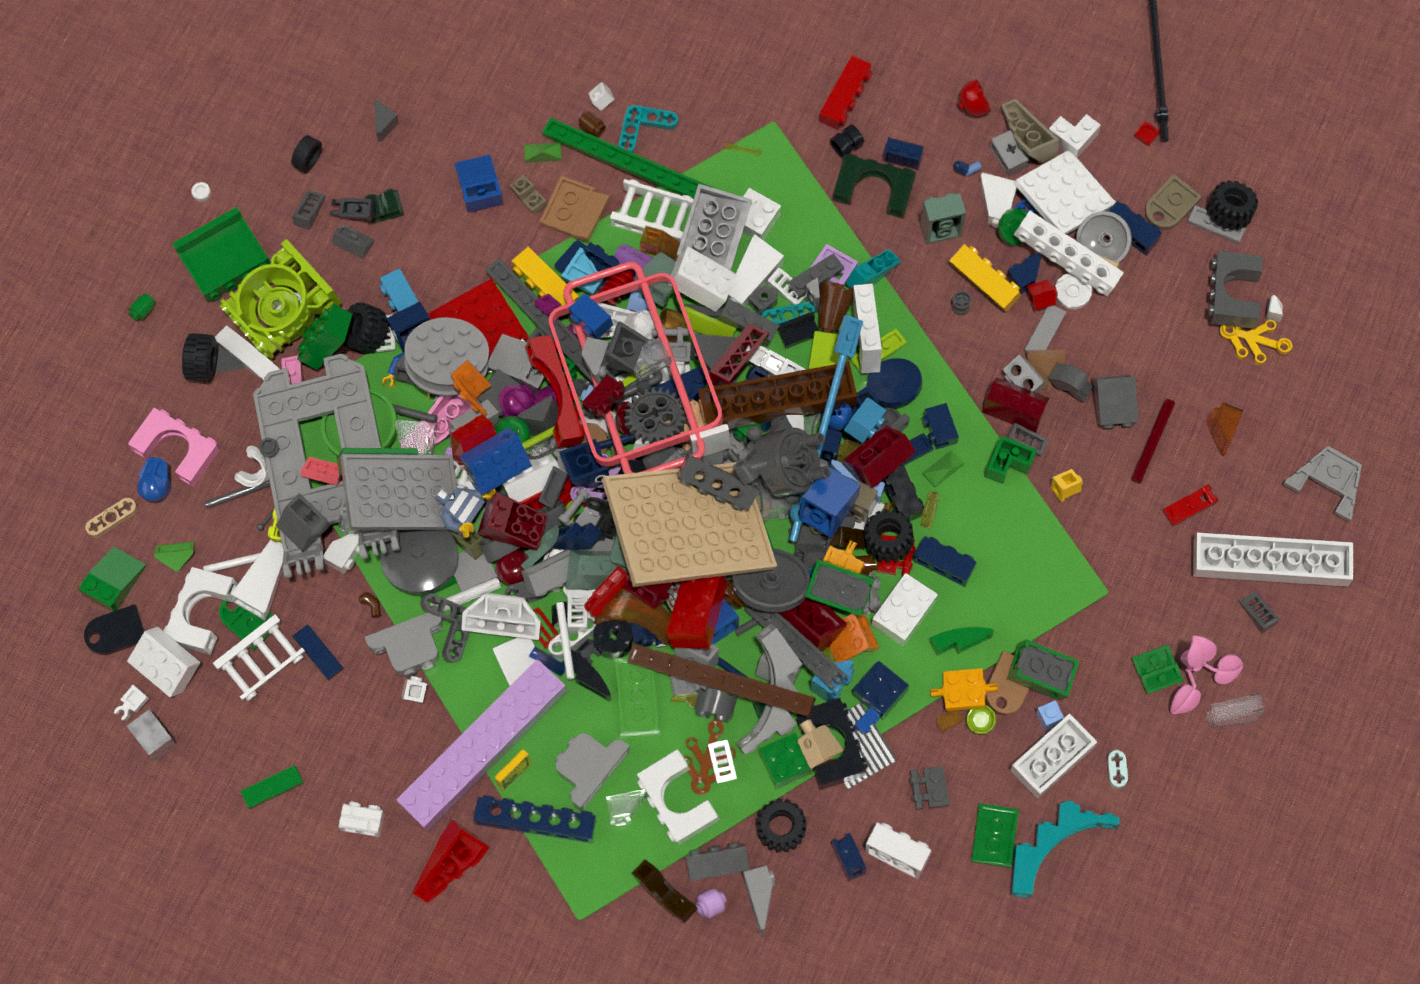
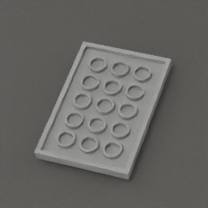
[340,454,457,530]

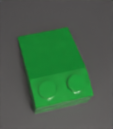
[78,547,147,612]

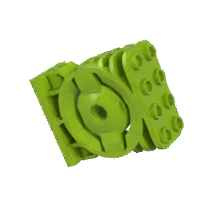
[220,239,342,359]

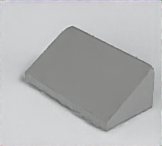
[805,278,820,313]

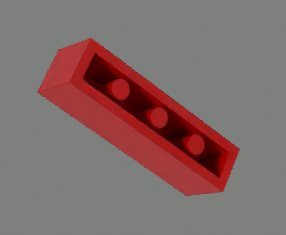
[819,55,873,130]

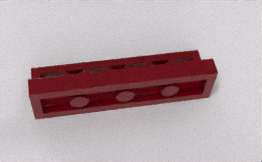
[709,323,769,386]

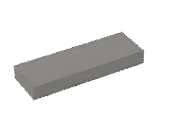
[1187,205,1246,245]
[1024,305,1066,353]

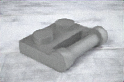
[558,488,601,526]

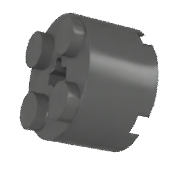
[694,687,738,723]

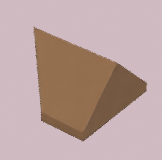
[1027,350,1066,394]

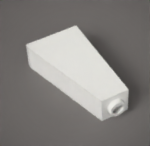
[727,235,784,307]
[231,540,283,620]

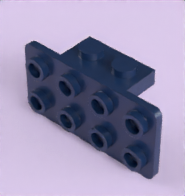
[555,240,624,306]

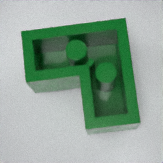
[985,436,1037,483]

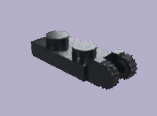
[329,198,376,219]

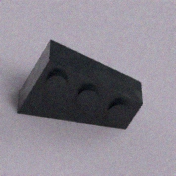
[881,463,924,521]

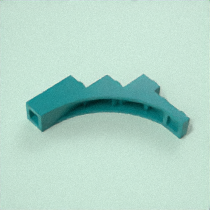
[1011,801,1120,899]

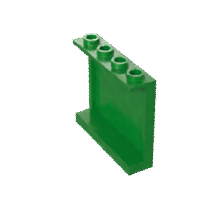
[172,206,271,303]

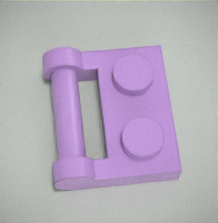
[811,244,858,286]

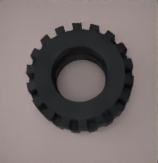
[1207,180,1258,230]
[343,302,388,354]
[182,333,217,382]
[864,509,914,563]
[756,799,807,853]

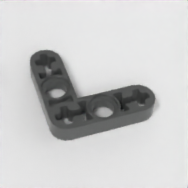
[420,594,469,663]

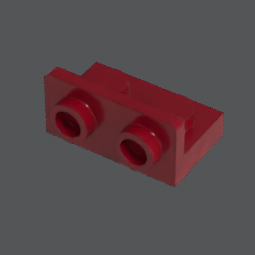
[582,375,626,418]

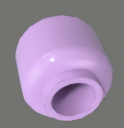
[695,888,726,919]

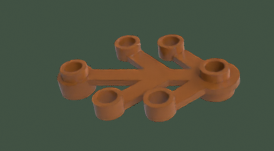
[683,720,736,795]

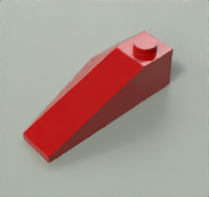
[412,820,490,903]

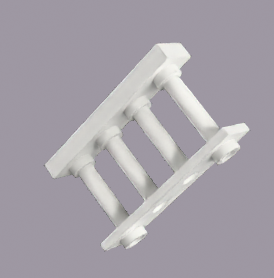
[610,179,694,245]
[213,615,305,702]

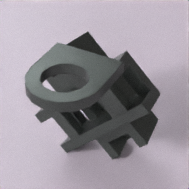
[585,497,617,541]

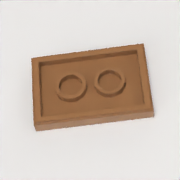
[539,176,595,236]

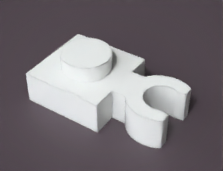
[114,685,149,721]

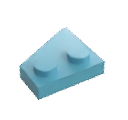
[561,247,603,295]

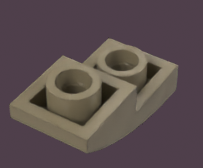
[509,175,548,215]

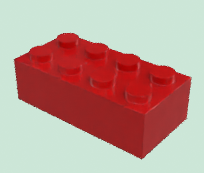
[666,576,727,649]

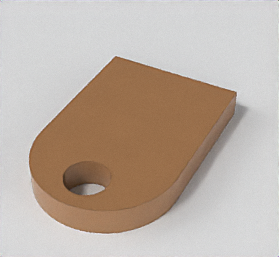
[985,651,1029,715]

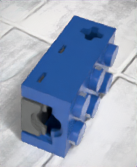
[459,427,532,495]

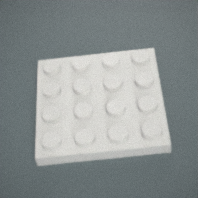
[1014,151,1115,235]

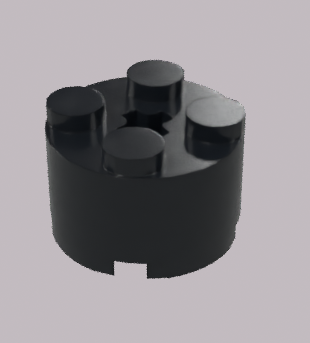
[593,615,633,660]

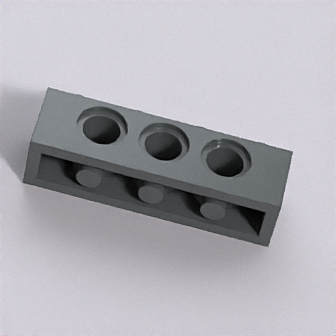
[677,453,759,511]

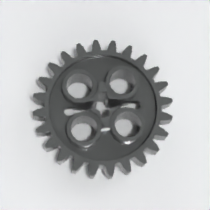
[624,387,687,444]

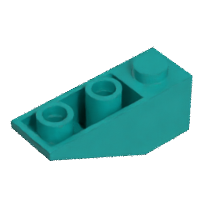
[846,249,901,289]

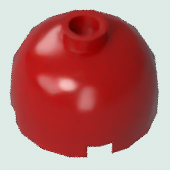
[958,79,991,116]

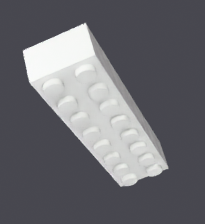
[1193,533,1353,587]

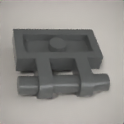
[909,766,950,810]

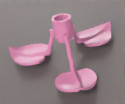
[1170,635,1243,714]

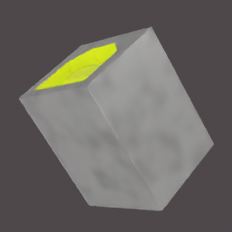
[127,709,177,763]

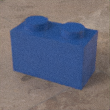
[568,293,613,339]

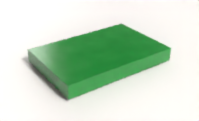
[971,803,1019,869]

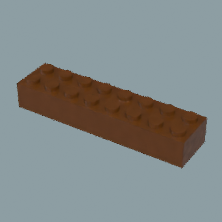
[698,362,858,429]

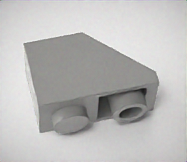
[581,337,610,384]

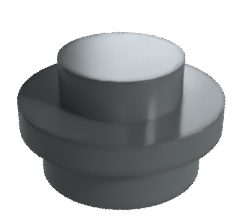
[259,438,279,457]

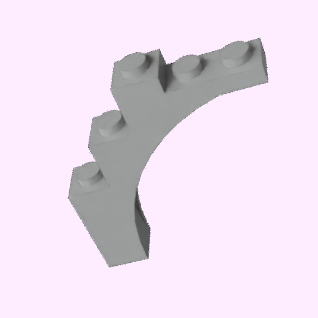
[736,624,802,755]

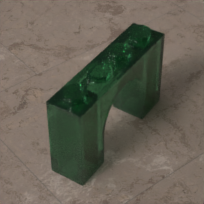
[833,154,916,219]

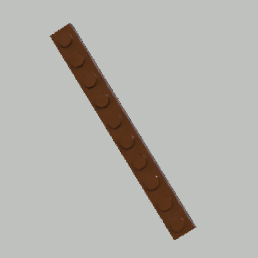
[627,643,816,717]

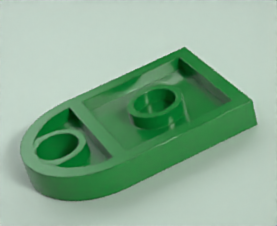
[219,600,281,651]

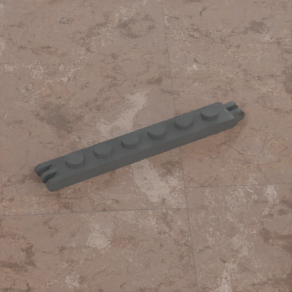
[744,603,847,690]

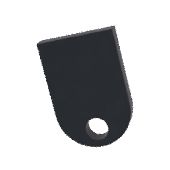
[84,604,145,655]

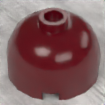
[495,549,533,586]

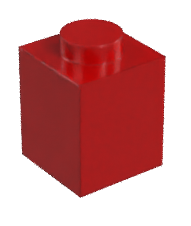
[1027,280,1058,311]

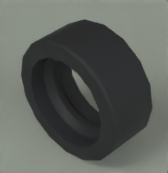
[291,135,322,172]

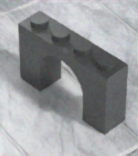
[1208,251,1263,329]

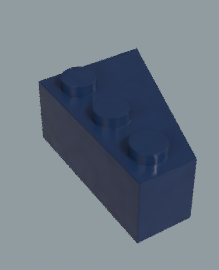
[650,366,709,412]

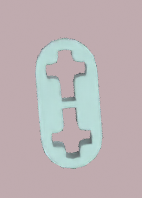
[1107,750,1128,789]

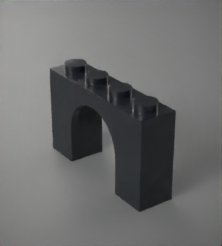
[795,698,868,790]

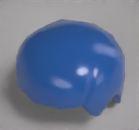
[828,402,852,430]

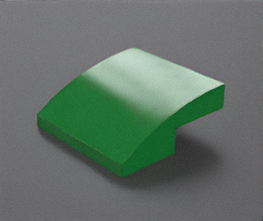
[1131,644,1184,694]

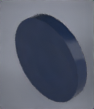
[867,358,923,407]

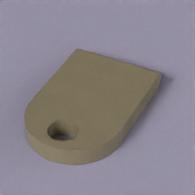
[1145,174,1202,230]

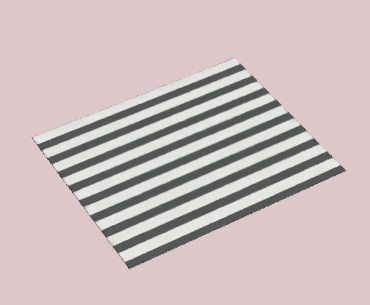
[844,703,897,789]

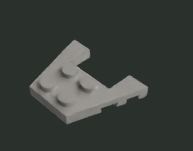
[1283,446,1362,522]

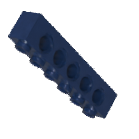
[473,795,597,843]

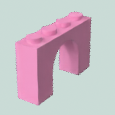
[128,408,220,488]

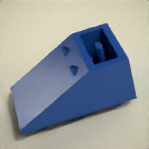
[455,154,503,212]

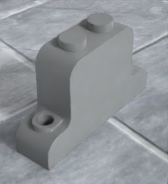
[365,613,443,677]
[555,733,630,812]

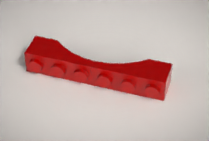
[525,335,585,448]

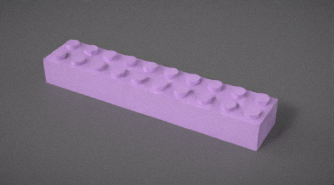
[396,659,568,832]

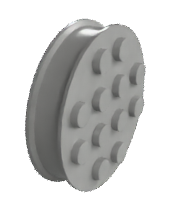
[404,318,489,396]

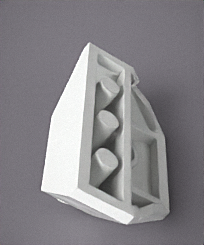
[462,593,541,640]

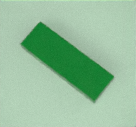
[241,765,303,810]

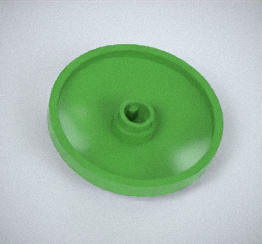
[321,388,398,456]

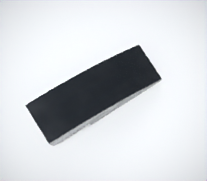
[562,649,611,702]

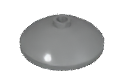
[1076,211,1132,263]

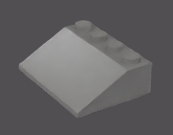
[677,184,752,271]

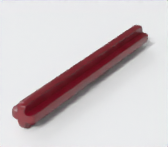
[1132,399,1175,483]

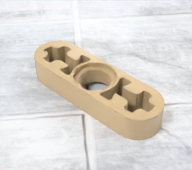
[85,498,137,538]

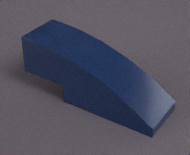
[553,521,602,550]

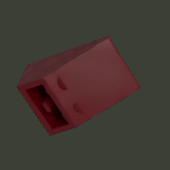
[478,492,548,550]

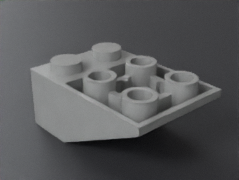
[488,334,544,392]

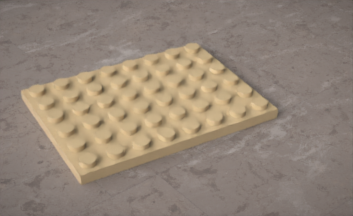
[602,462,777,587]

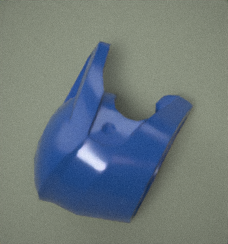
[137,457,171,502]

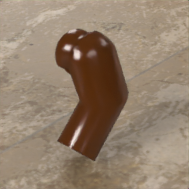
[359,592,381,618]

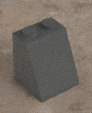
[1091,375,1139,428]

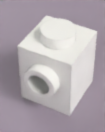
[401,676,427,703]

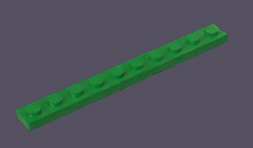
[542,118,713,199]

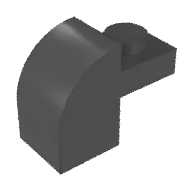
[1048,363,1093,402]

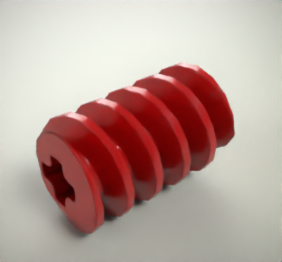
[596,269,634,306]

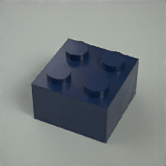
[853,660,909,720]

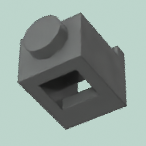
[748,285,778,315]

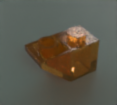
[640,226,680,261]

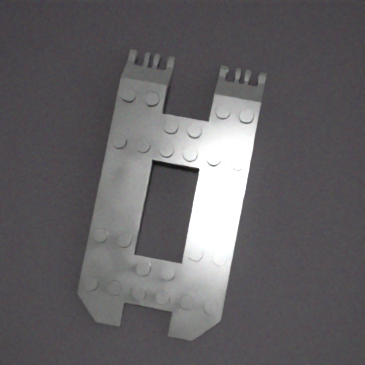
[253,354,400,579]

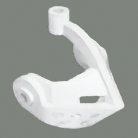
[234,446,270,487]

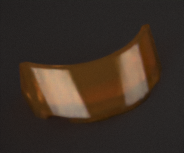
[594,589,672,645]

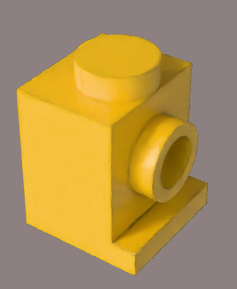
[1051,469,1083,502]

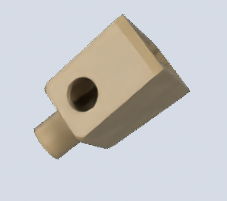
[798,719,844,769]

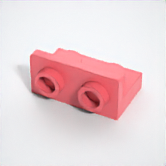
[301,457,343,485]

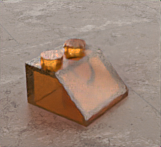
[1209,402,1244,456]

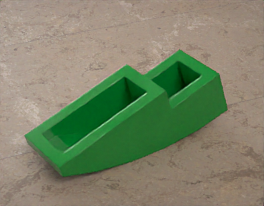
[930,627,994,656]

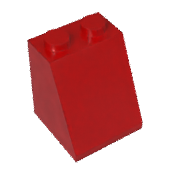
[450,414,496,469]

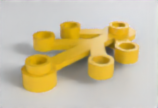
[1220,319,1292,365]

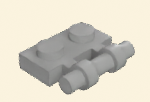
[651,327,690,362]

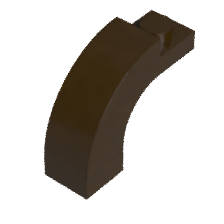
[631,859,698,923]

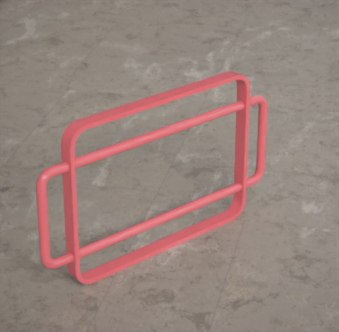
[549,262,723,474]

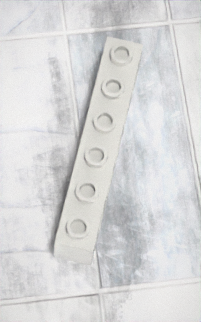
[1014,211,1124,296]

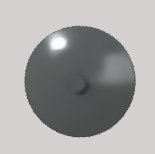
[380,530,459,595]
[732,548,810,612]

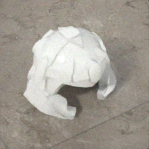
[624,310,658,341]

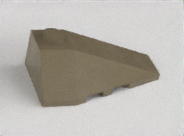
[1001,99,1059,163]

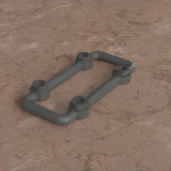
[568,354,663,418]

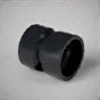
[830,124,864,158]

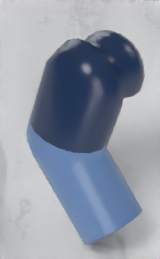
[953,160,982,176]

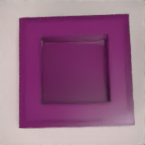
[535,294,562,315]

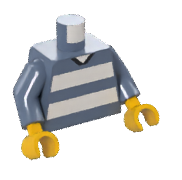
[435,488,496,538]

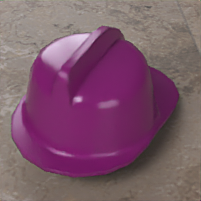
[499,385,534,417]

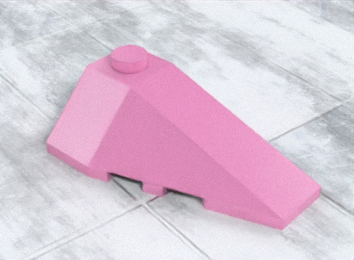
[404,394,472,455]

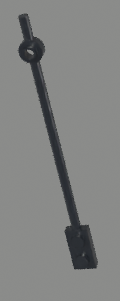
[1149,0,1169,142]

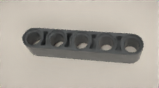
[479,500,566,562]

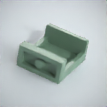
[634,252,676,307]

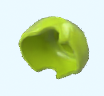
[967,705,997,734]

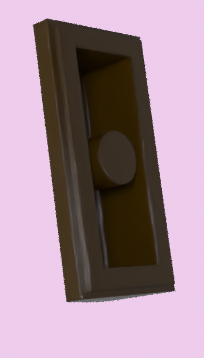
[830,526,865,549]

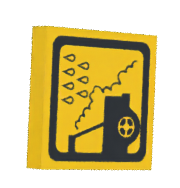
[495,750,531,792]

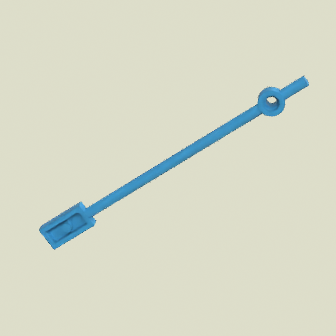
[789,315,863,542]

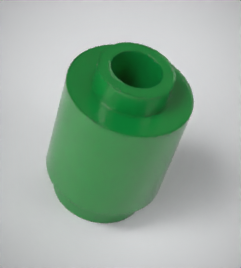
[128,293,156,321]

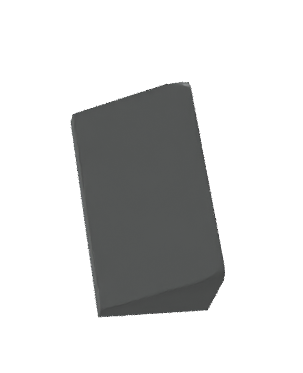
[332,224,375,259]

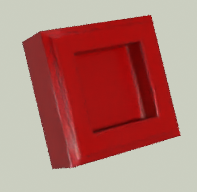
[1134,121,1160,147]

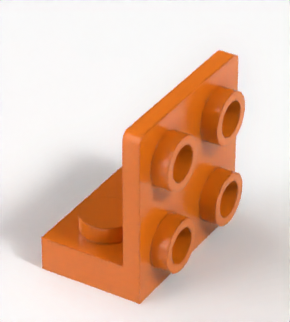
[450,360,491,415]
[830,613,880,662]

